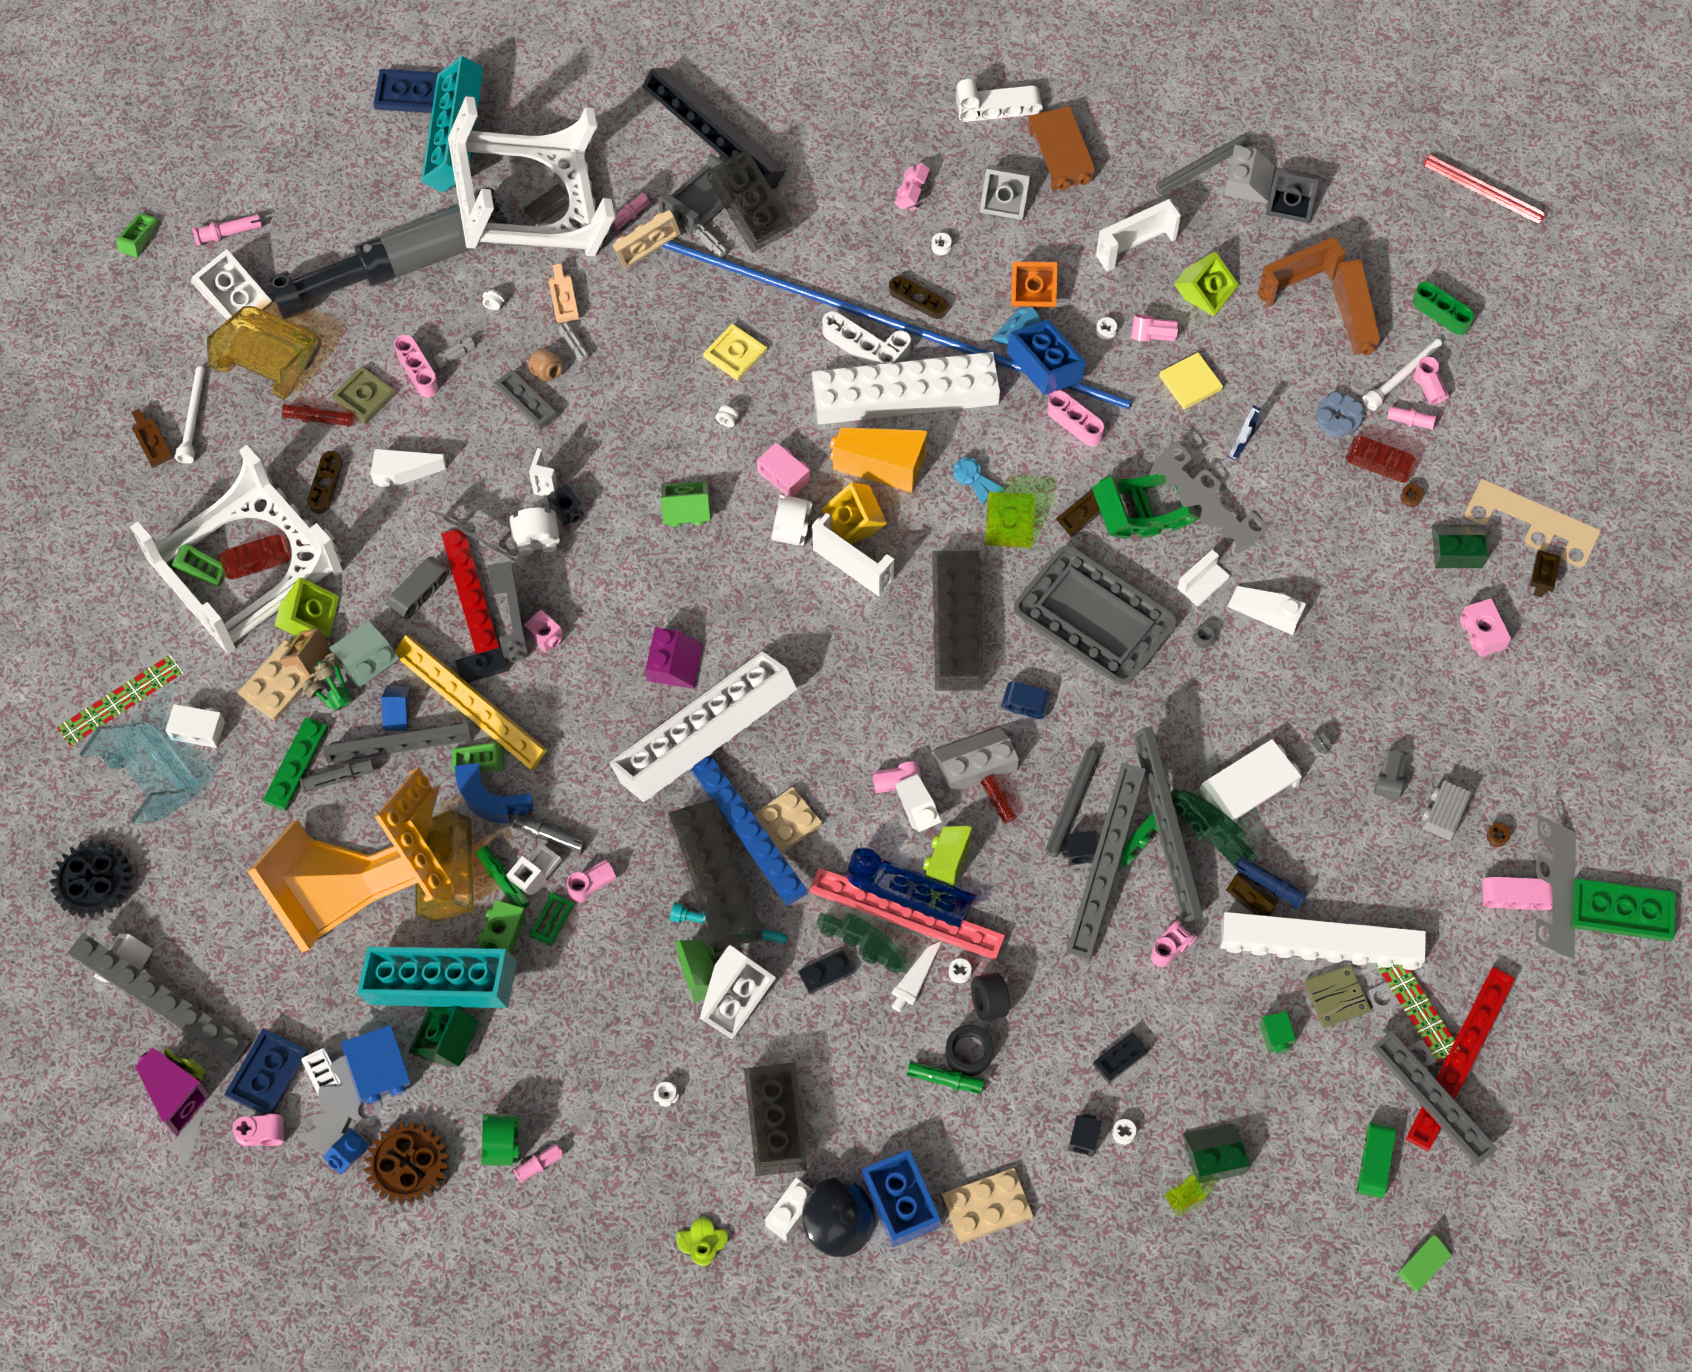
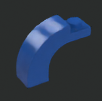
[455,763,534,823]

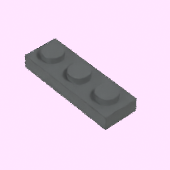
[494,369,557,430]

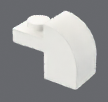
[507,843,561,895]

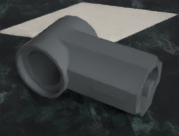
[1374,750,1407,801]

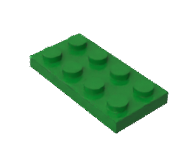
[1571,878,1676,942]

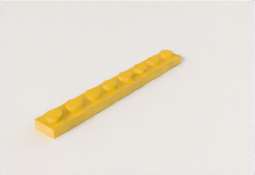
[395,635,547,770]

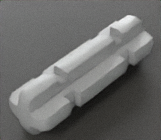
[693,225,727,258]
[559,323,589,362]
[433,336,475,368]

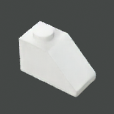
[894,774,941,832]

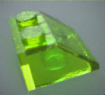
[985,492,1035,548]

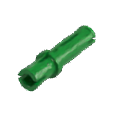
[475,845,530,909]
[906,1060,985,1095]

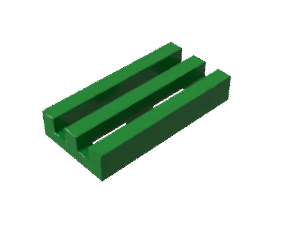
[529,893,574,947]

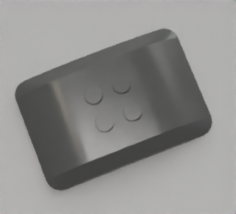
[1014,546,1176,685]

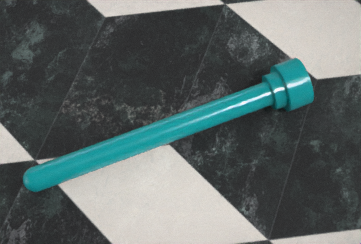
[670,902,788,944]

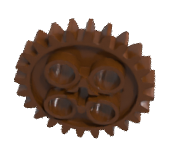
[364,1122,450,1207]

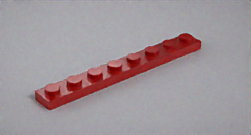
[1405,967,1515,1152]

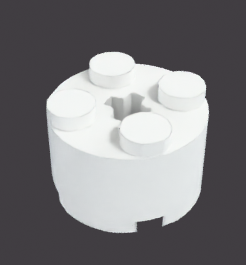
[771,494,812,546]
[510,507,560,556]

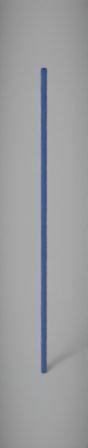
[661,241,1131,409]

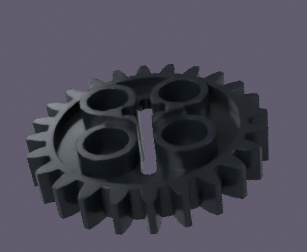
[50,840,133,919]

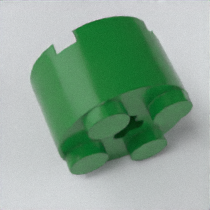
[481,1113,519,1166]

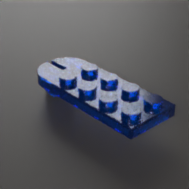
[846,847,977,928]

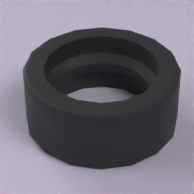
[945,1025,994,1076]

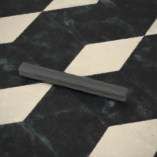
[1155,136,1248,195]
[1045,749,1098,858]

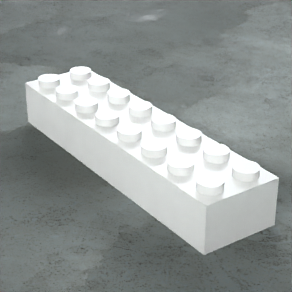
[812,352,1000,425]
[609,651,797,802]

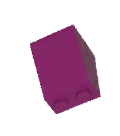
[135,1047,210,1136]

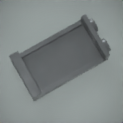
[659,153,744,234]
[488,561,529,662]

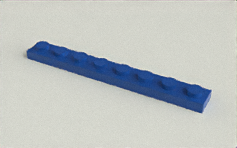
[690,755,808,906]

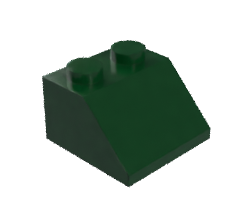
[1431,525,1488,568]
[408,1007,479,1067]
[1183,1124,1250,1184]

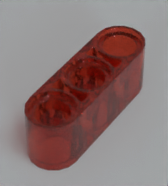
[1346,436,1417,483]
[219,534,292,580]

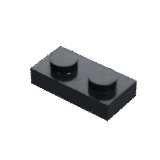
[798,950,854,995]

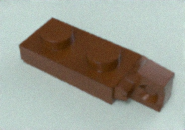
[131,408,173,468]

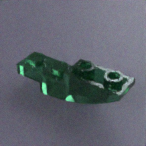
[1172,789,1257,872]
[817,912,908,974]

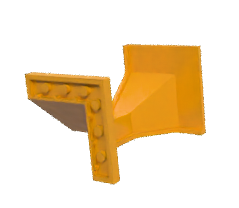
[247,767,451,952]

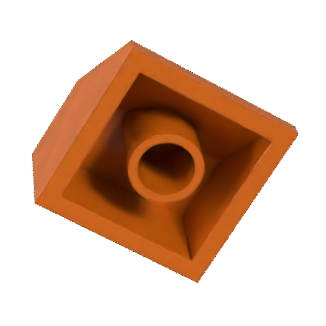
[1011,262,1058,308]

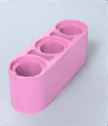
[394,335,438,397]
[1047,390,1104,446]
[1482,877,1553,910]

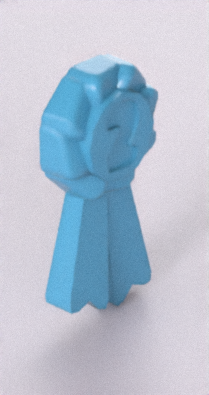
[953,457,1005,505]

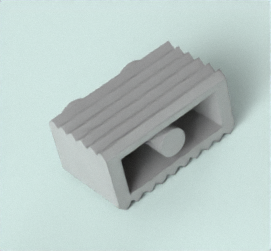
[1421,781,1471,841]

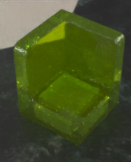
[1165,1175,1207,1217]

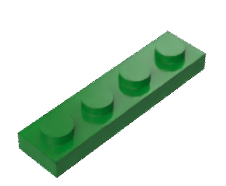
[263,717,328,811]
[1118,788,1183,871]

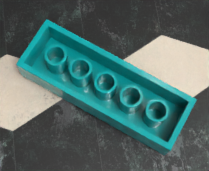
[421,56,483,193]
[357,947,517,1008]

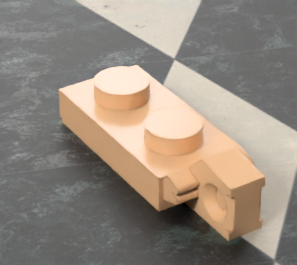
[549,264,579,323]

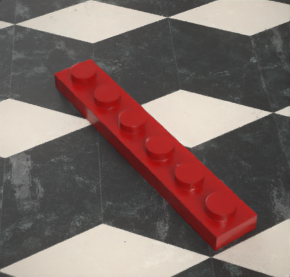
[441,529,499,654]

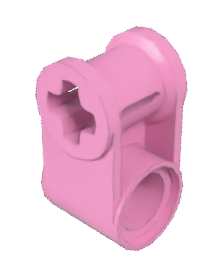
[1151,919,1197,967]
[232,1114,284,1146]

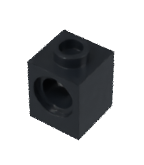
[547,484,584,526]
[1061,831,1098,865]
[1068,1114,1102,1157]

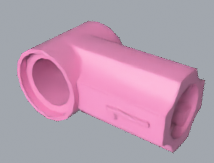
[1131,314,1178,341]
[1413,356,1449,405]
[872,762,922,793]
[567,860,616,903]

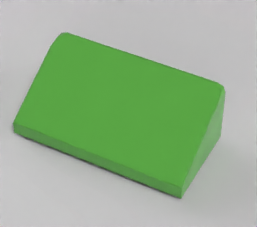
[1397,1234,1451,1293]

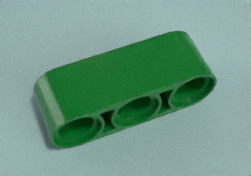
[1413,282,1474,335]
[1357,1121,1396,1199]

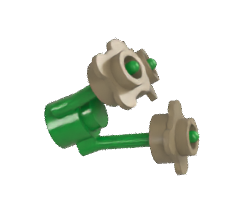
[301,653,352,712]

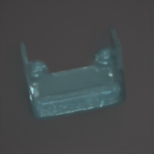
[80,722,201,824]

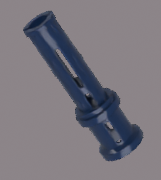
[1234,855,1307,910]

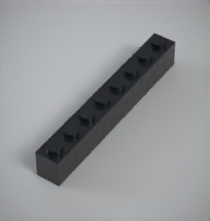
[642,68,786,190]

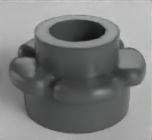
[1192,625,1216,648]
[1311,730,1333,753]

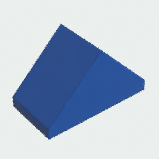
[381,685,411,731]

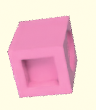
[524,610,563,652]

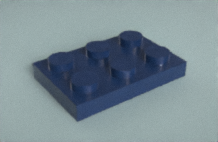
[373,69,438,113]
[224,1028,309,1116]

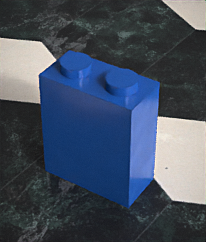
[341,1025,410,1105]

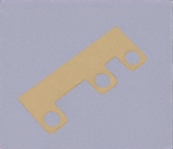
[1465,479,1601,567]

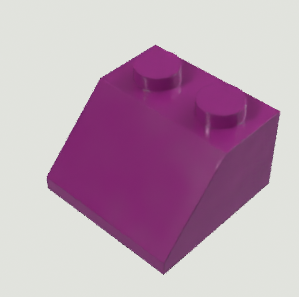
[645,627,703,689]

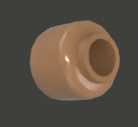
[528,348,562,382]

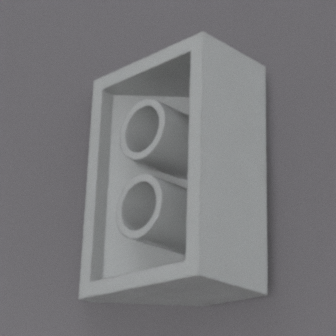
[932,727,1019,794]

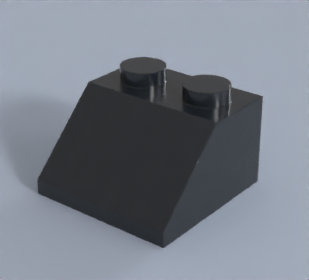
[1266,167,1320,223]

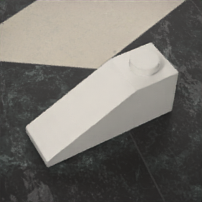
[370,449,447,487]
[1228,586,1306,635]

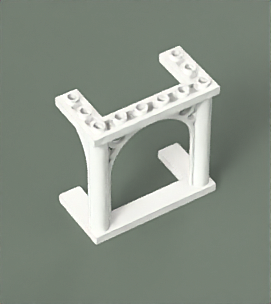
[448,97,616,256]
[130,445,343,655]

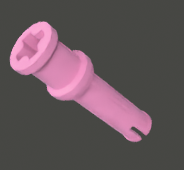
[192,214,262,247]

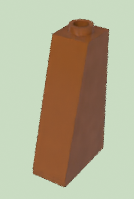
[1332,259,1380,355]

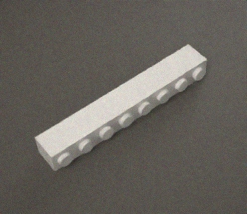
[1220,912,1426,970]

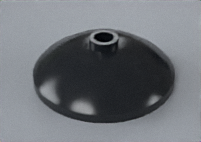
[802,1177,874,1257]

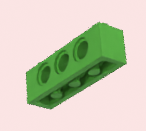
[477,900,526,955]

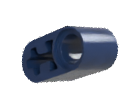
[1001,681,1051,719]

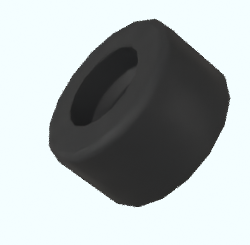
[971,972,1010,1021]

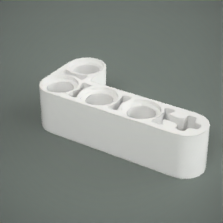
[956,79,1043,122]
[822,311,911,366]

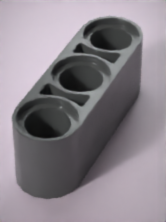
[387,556,451,619]

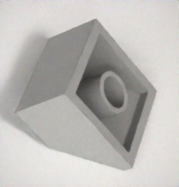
[1224,145,1275,204]
[979,165,1032,220]

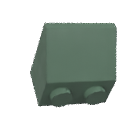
[329,620,399,687]

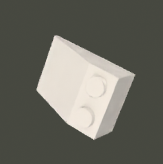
[191,249,272,330]
[700,945,776,1039]

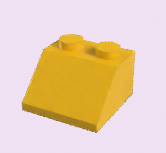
[821,482,887,544]

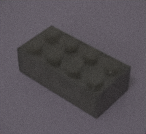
[707,149,793,253]
[744,1062,807,1176]

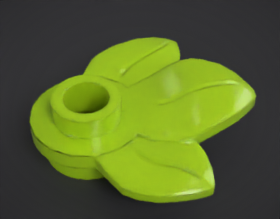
[164,1047,206,1081]
[676,1216,728,1266]

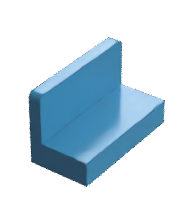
[992,307,1042,344]

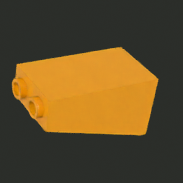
[830,428,927,492]

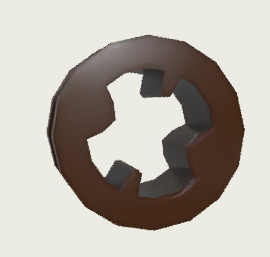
[1400,484,1423,507]
[1486,823,1511,847]

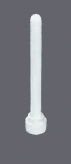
[1362,338,1442,411]
[175,366,205,463]

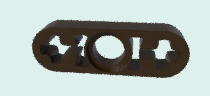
[889,276,947,319]
[307,451,343,514]

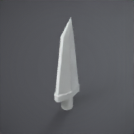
[891,941,942,1012]

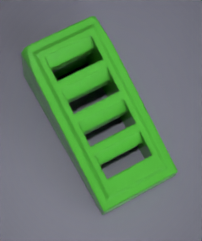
[116,212,159,258]
[171,543,227,587]
[452,742,504,773]

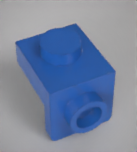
[323,1128,369,1175]

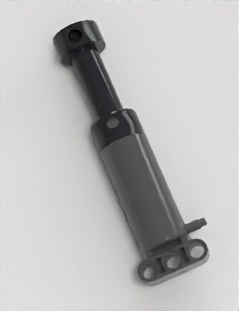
[266,187,511,321]

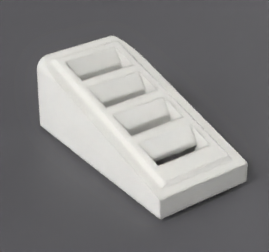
[301,1048,342,1096]

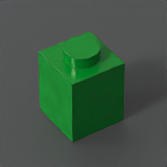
[1259,1011,1296,1054]

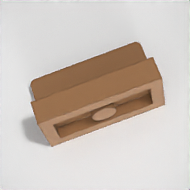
[279,628,331,678]

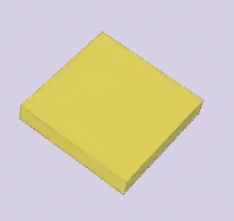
[703,323,767,381]
[1159,353,1223,410]

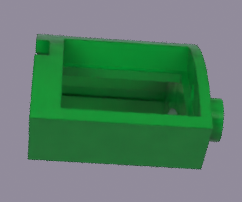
[1092,474,1200,539]

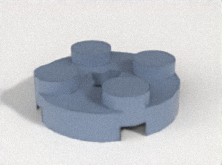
[1316,392,1363,437]

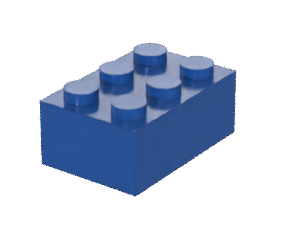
[1007,319,1086,395]
[862,1149,941,1248]

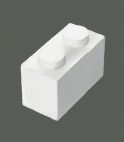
[165,704,225,748]
[765,1178,811,1242]

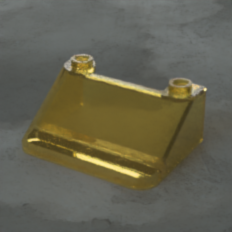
[207,306,318,400]

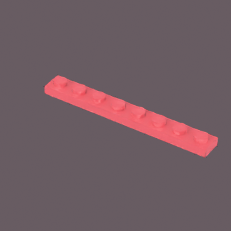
[810,868,1005,960]

